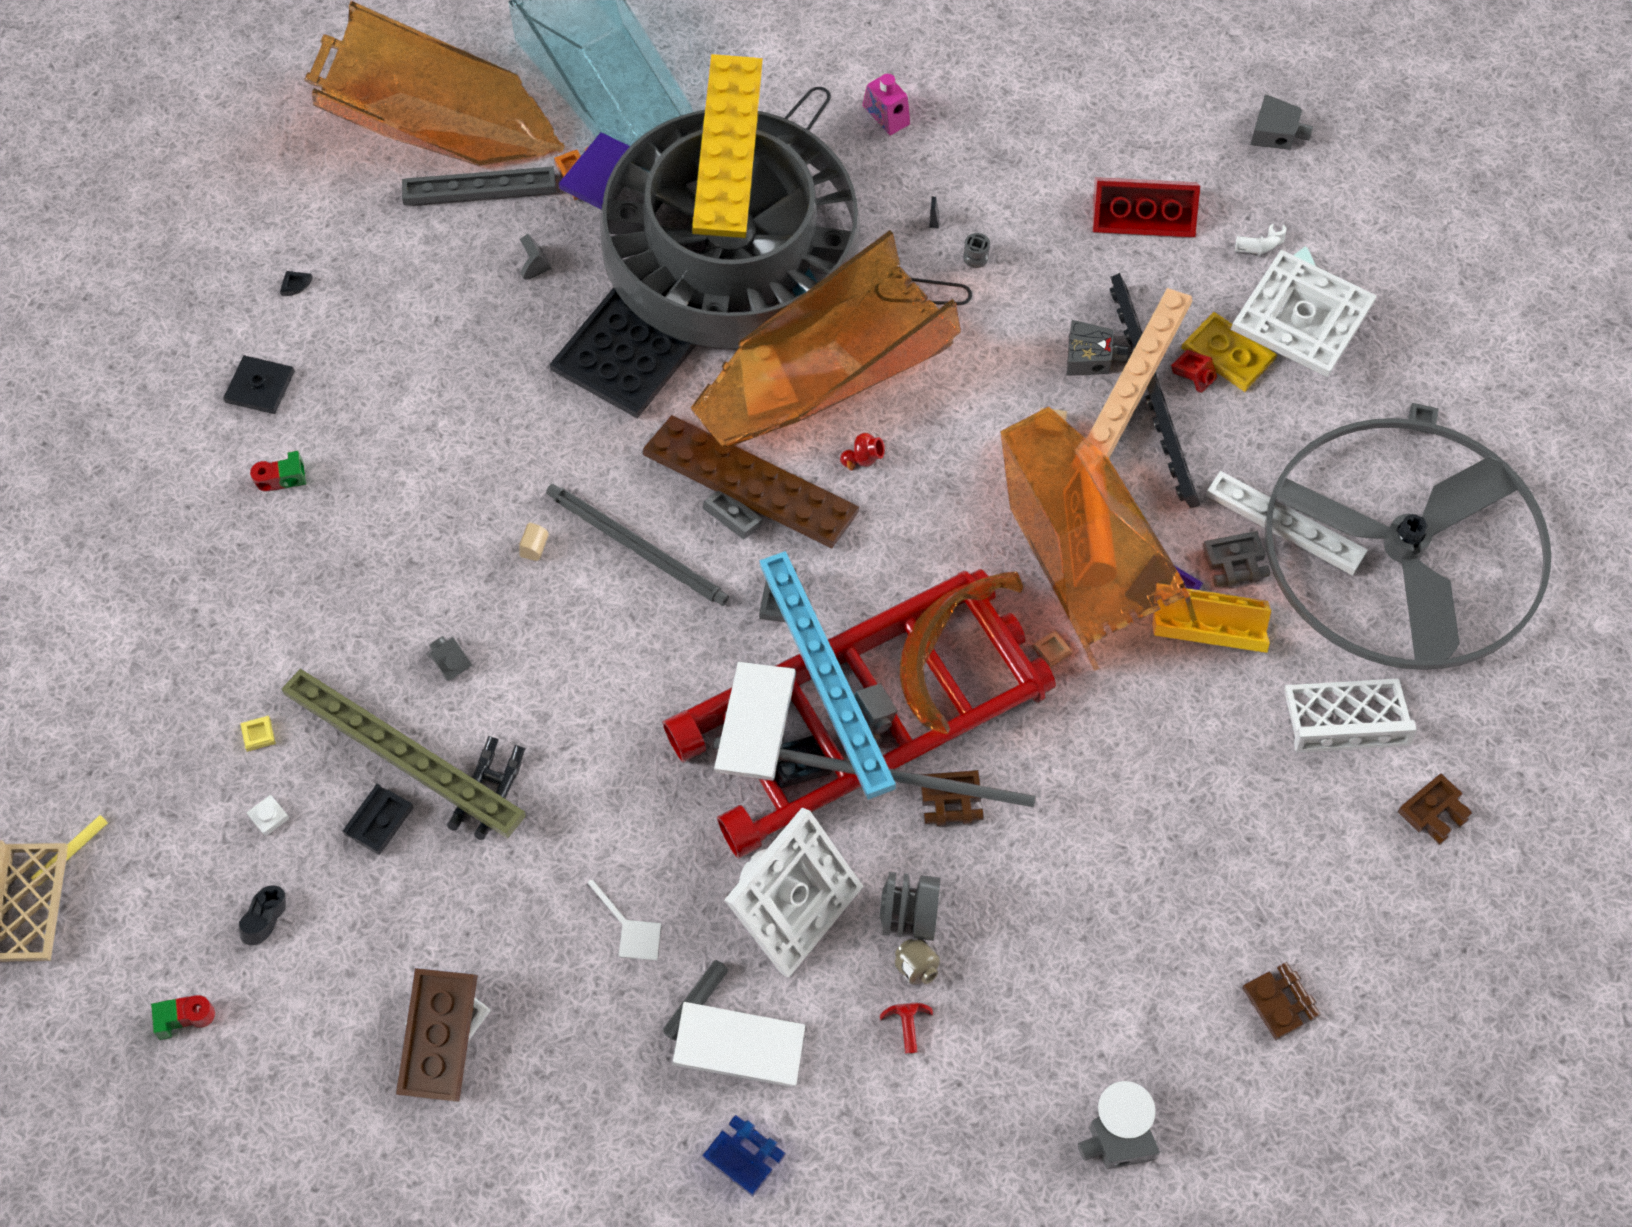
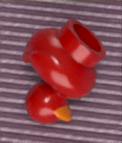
[840,432,885,471]

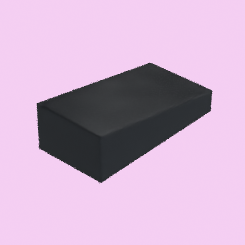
[929,196,940,228]

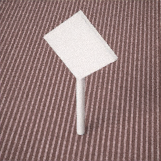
[588,880,661,960]

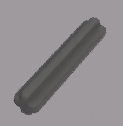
[662,960,728,1041]

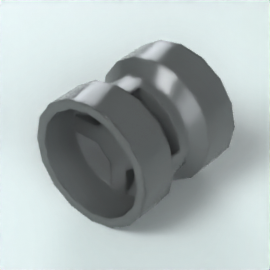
[963,233,990,268]

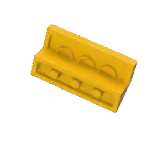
[1152,584,1271,653]

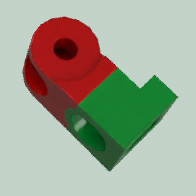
[250,450,306,491]
[151,995,215,1040]

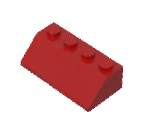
[1093,177,1200,237]

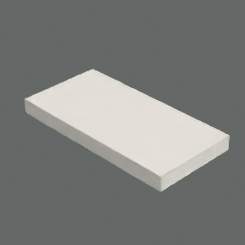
[714,662,796,781]
[672,1002,805,1088]

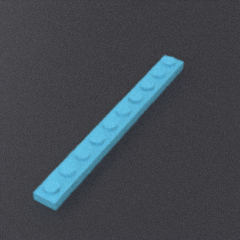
[759,551,896,800]

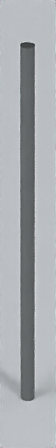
[714,737,1036,808]

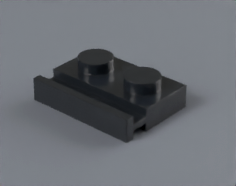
[774,736,832,788]
[342,784,414,856]

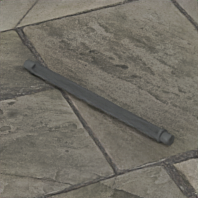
[546,484,729,606]

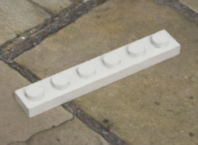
[1206,471,1368,576]

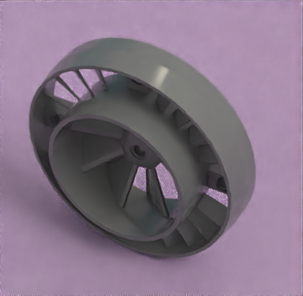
[600,110,860,348]

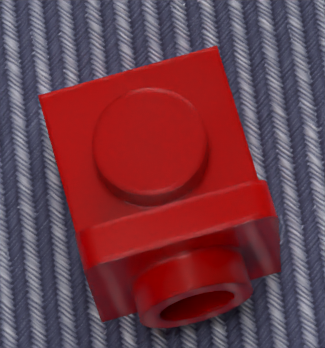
[1171,349,1217,393]

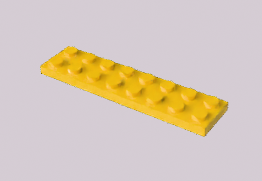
[692,54,763,238]

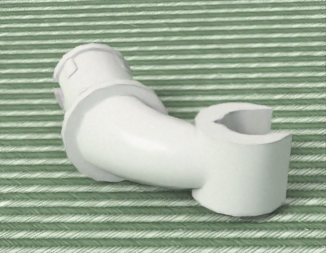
[1235,224,1286,257]

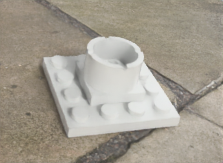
[1231,250,1377,377]
[725,808,863,978]

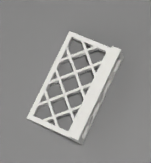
[1284,679,1417,753]

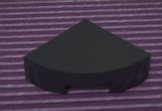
[280,271,313,296]

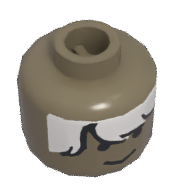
[895,939,940,985]

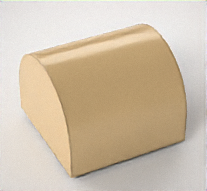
[519,522,549,561]

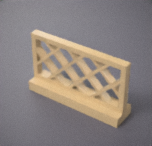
[0,840,68,962]

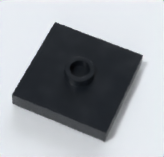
[223,355,295,414]

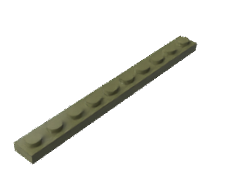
[281,668,526,839]

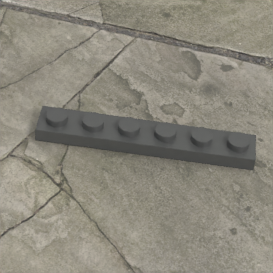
[402,166,556,205]

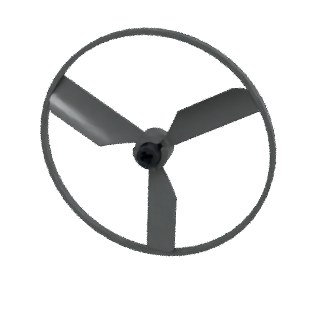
[1265,418,1551,670]

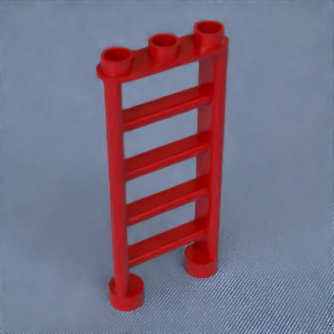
[662,569,1056,859]

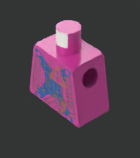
[862,74,910,136]

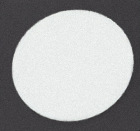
[1098,1081,1156,1138]

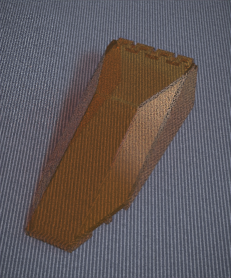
[691,230,961,449]
[1000,406,1197,671]

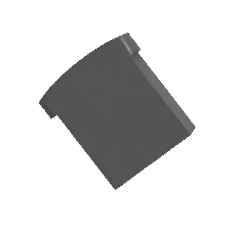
[520,234,552,280]

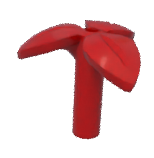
[880,1002,933,1054]

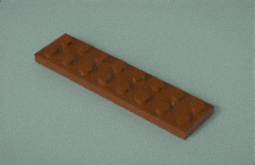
[643,415,859,549]

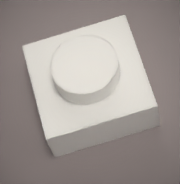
[247,795,290,837]

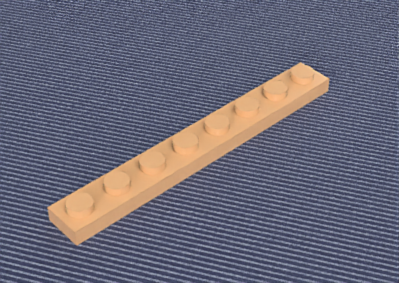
[1072,288,1192,472]

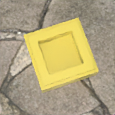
[240,716,276,752]

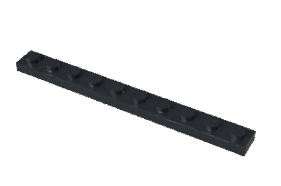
[1109,273,1201,508]

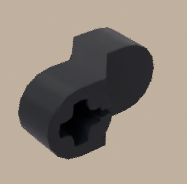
[239,885,286,945]

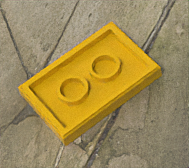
[1181,312,1277,392]

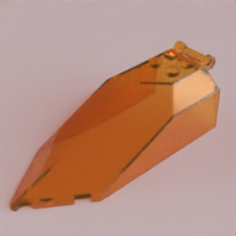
[304,1,565,167]

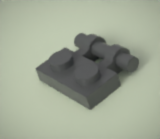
[1202,531,1270,587]

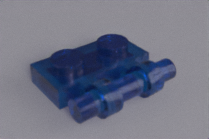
[702,1115,786,1197]

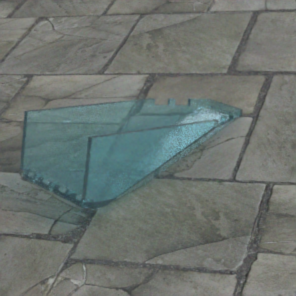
[508,0,693,172]

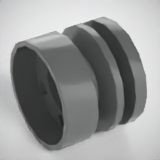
[879,872,941,941]

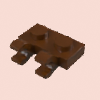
[1398,773,1472,845]

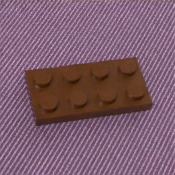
[396,968,478,1102]

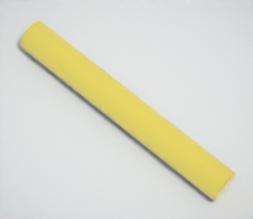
[31,815,108,886]

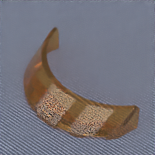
[900,571,1024,734]

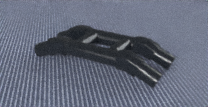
[447,736,526,840]

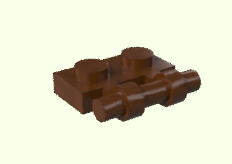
[921,770,984,827]
[1242,962,1321,1041]

